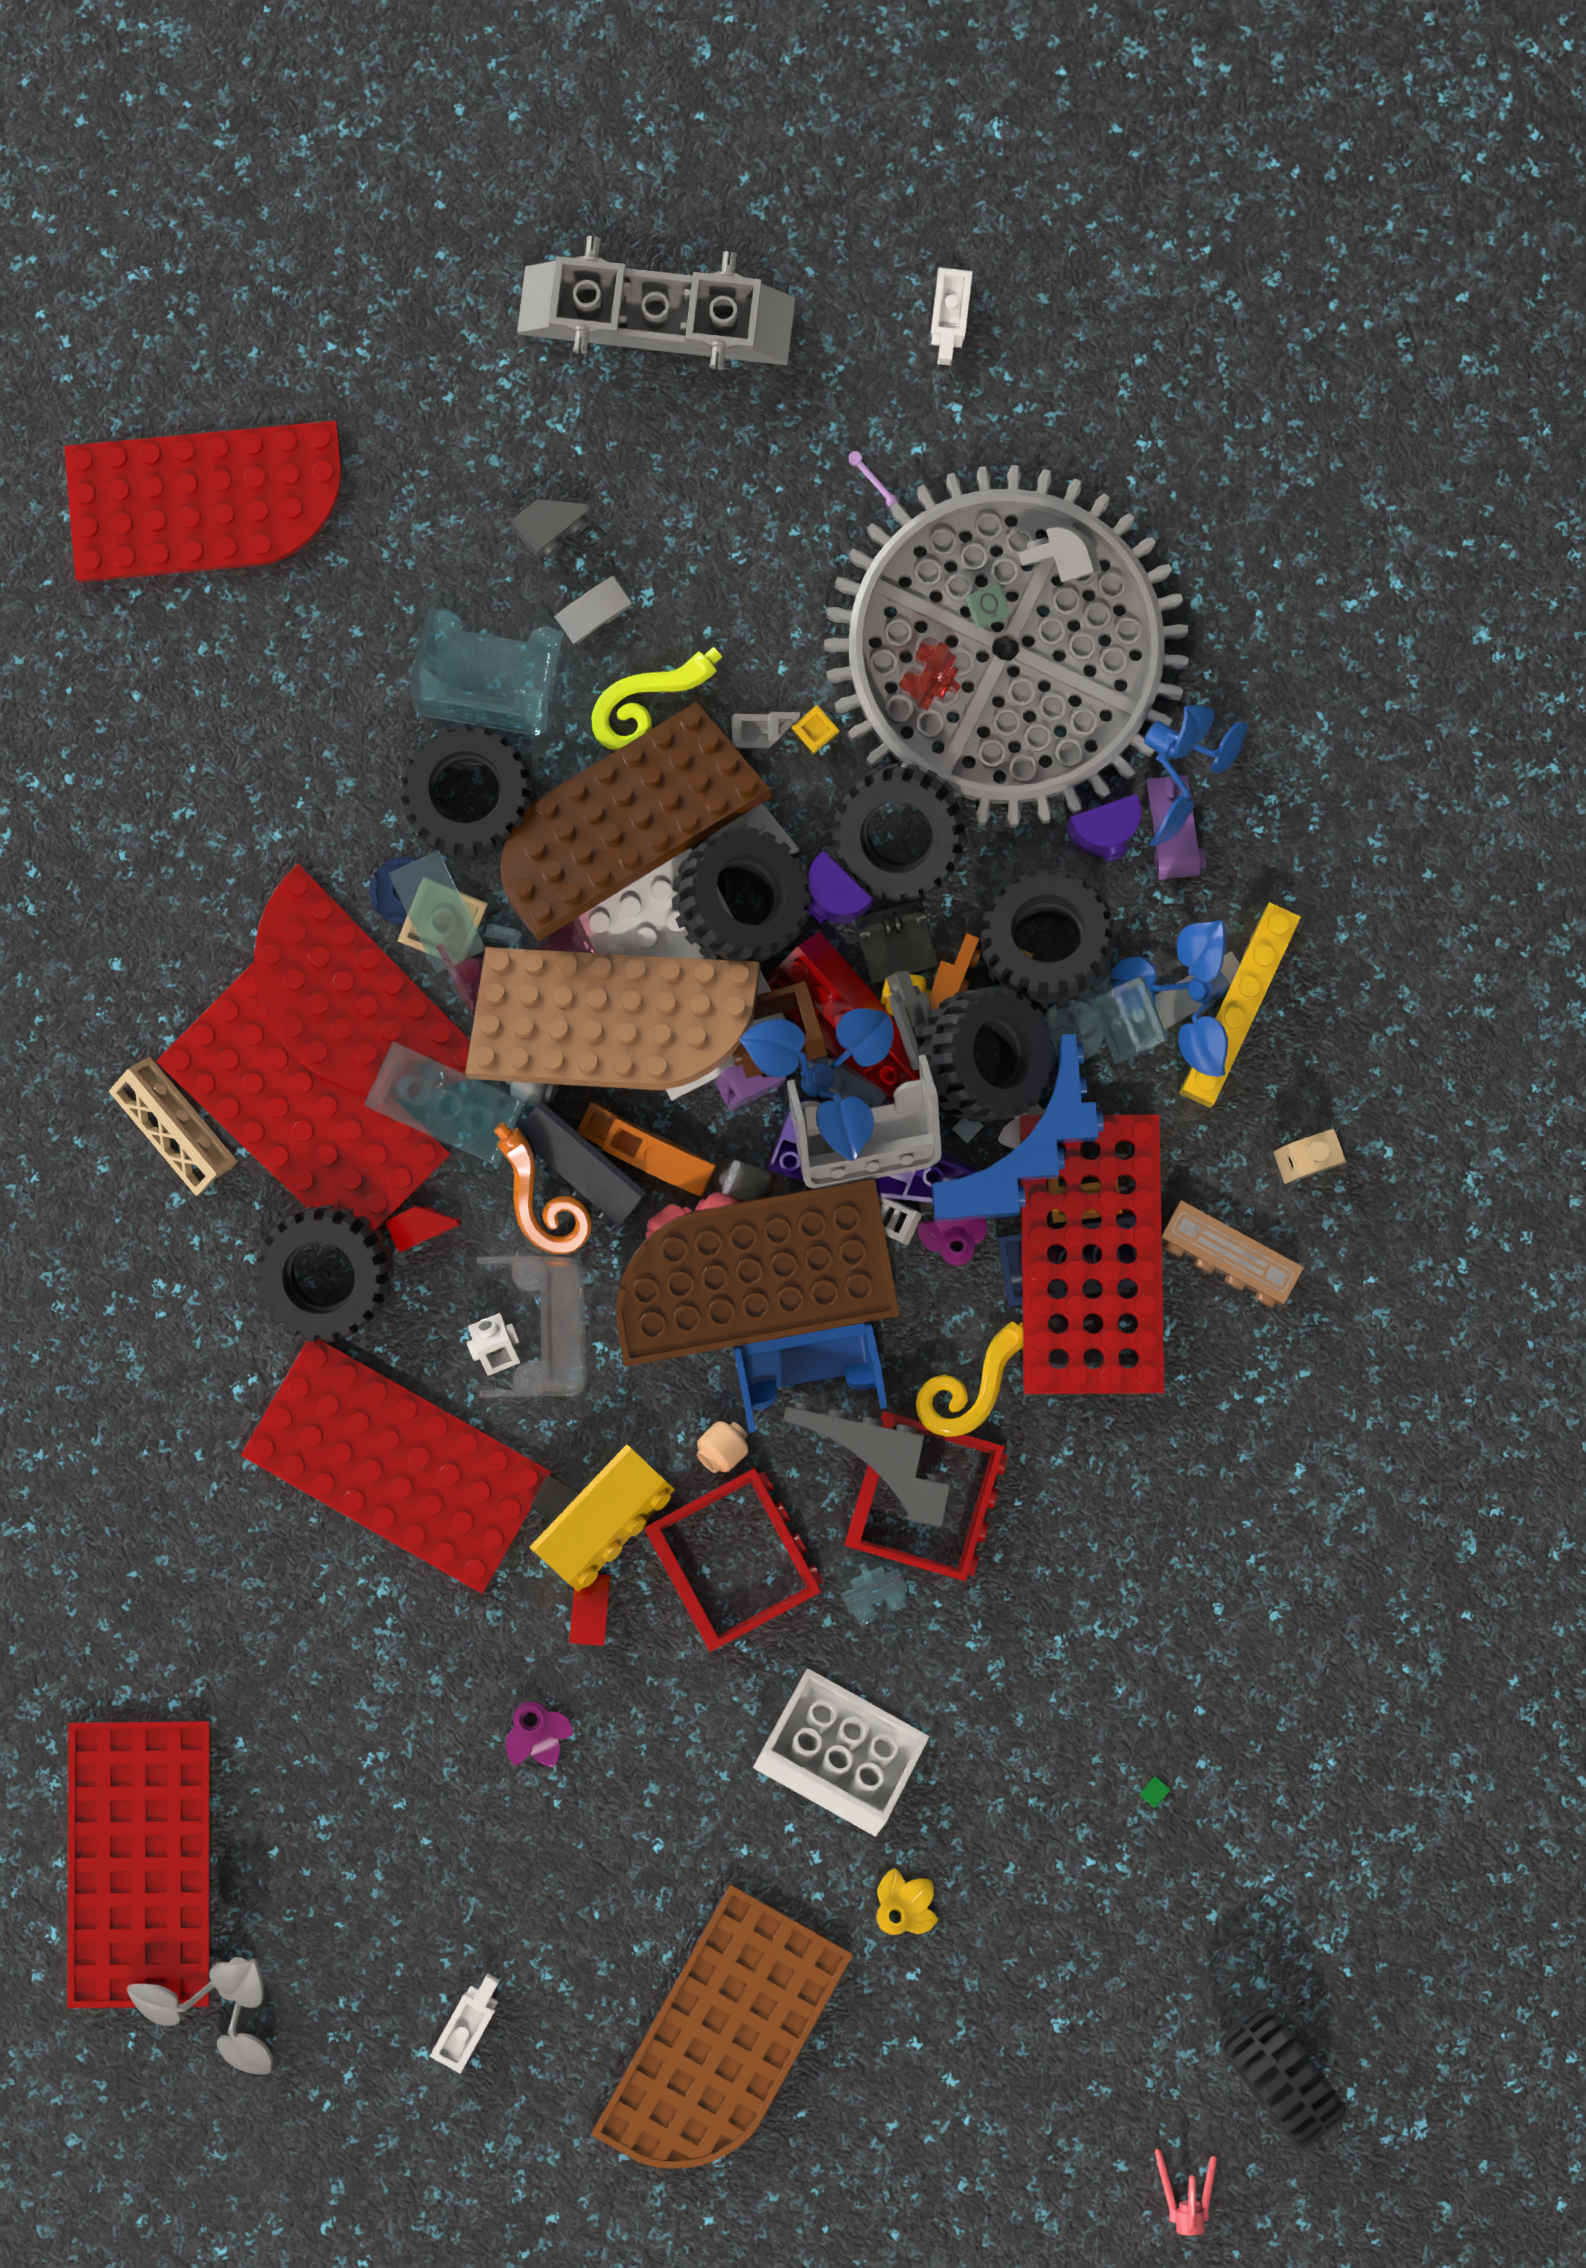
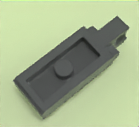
[887,971,932,1070]

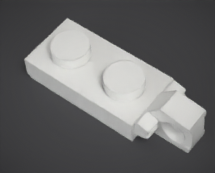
[931,267,972,366]
[430,1973,500,2073]

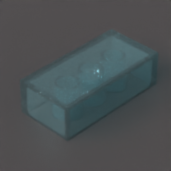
[364,1041,526,1165]

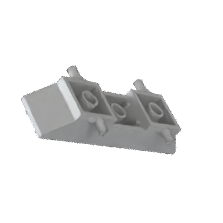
[517,236,795,370]

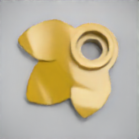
[876,1868,938,1935]

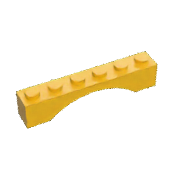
[1179,902,1301,1108]

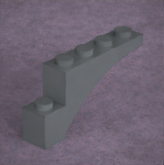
[783,1402,950,1527]

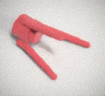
[1155,2149,1217,2235]

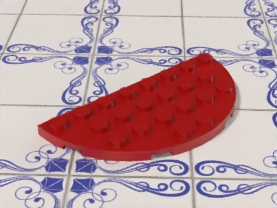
[254,864,471,1098]

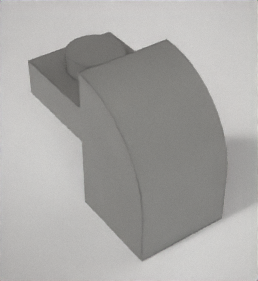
[1018,527,1102,582]

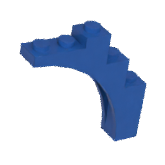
[931,1034,1104,1222]

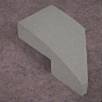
[732,712,800,750]

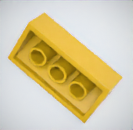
[530,1445,675,1592]

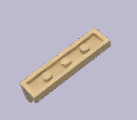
[109,1057,238,1196]

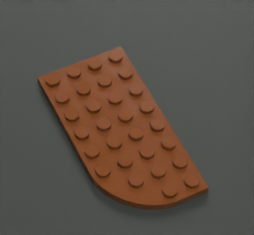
[591,1884,853,2169]

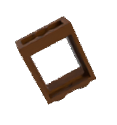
[732,981,827,1079]

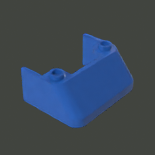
[734,1321,887,1433]

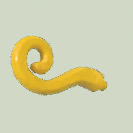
[916,1322,1023,1437]

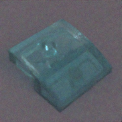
[1090,976,1169,1064]

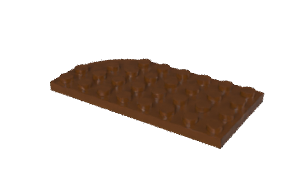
[501,702,772,941]

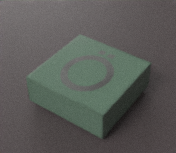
[965,584,1011,629]

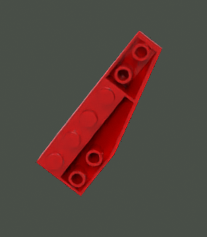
[765,931,939,1103]

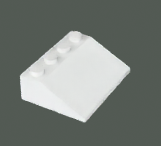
[753,1668,929,1837]

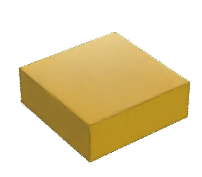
[791,705,840,755]

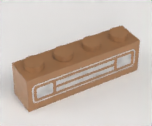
[1161,1200,1304,1308]

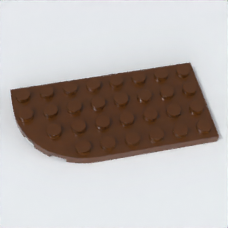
[616,1178,900,1367]

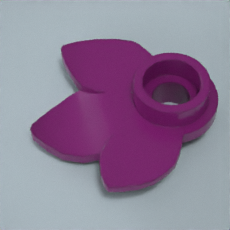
[917,1218,987,1266]
[506,1701,574,1767]

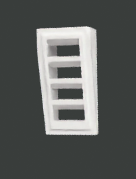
[878,1197,922,1245]

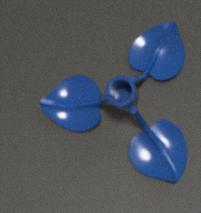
[1144,705,1249,846]
[1111,920,1228,1077]
[740,1008,893,1161]

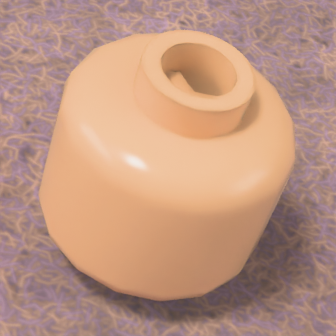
[697,1421,748,1473]

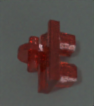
[899,642,961,711]

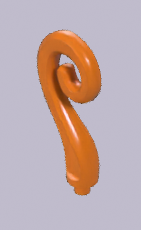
[493,1122,592,1254]

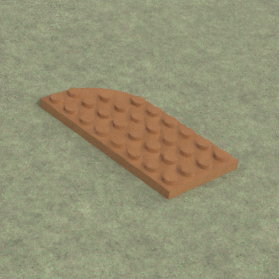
[466,947,761,1090]

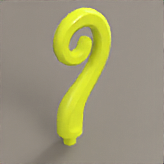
[591,647,722,751]

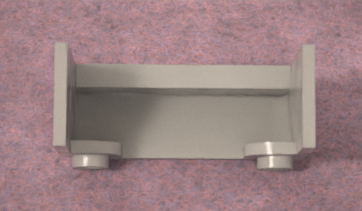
[787,1055,941,1189]

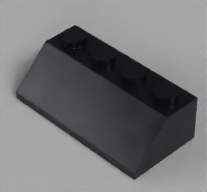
[519,1101,648,1228]

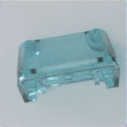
[412,608,564,735]

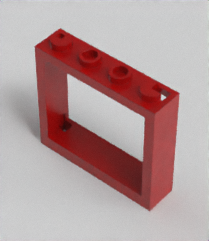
[844,1411,1008,1581]
[644,1468,823,1652]

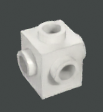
[467,1313,520,1376]

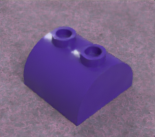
[1066,794,1141,863]
[806,851,873,924]

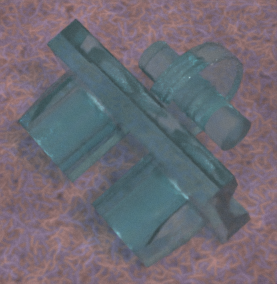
[841,1562,907,1625]

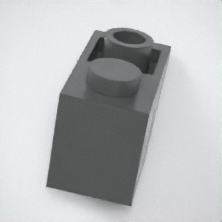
[511,499,591,560]

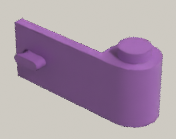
[1146,775,1206,880]

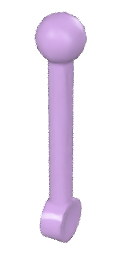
[848,451,899,508]

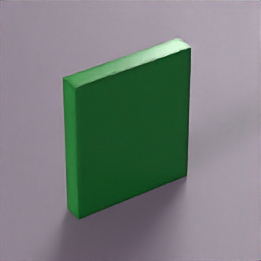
[1139,1776,1171,1808]

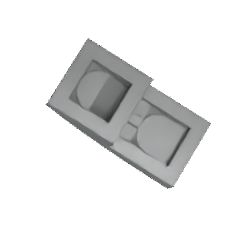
[554,575,634,644]

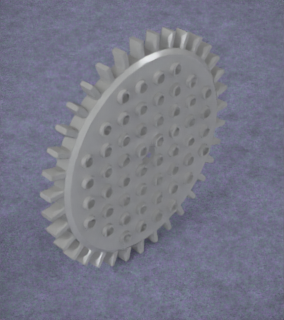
[824,465,1188,828]

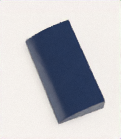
[996,1216,1136,1307]

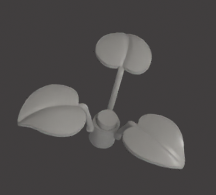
[127,1957,273,2074]

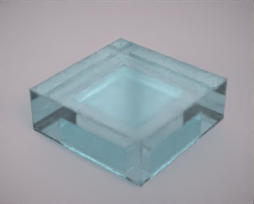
[485,923,523,949]

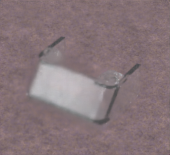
[477,1256,586,1399]

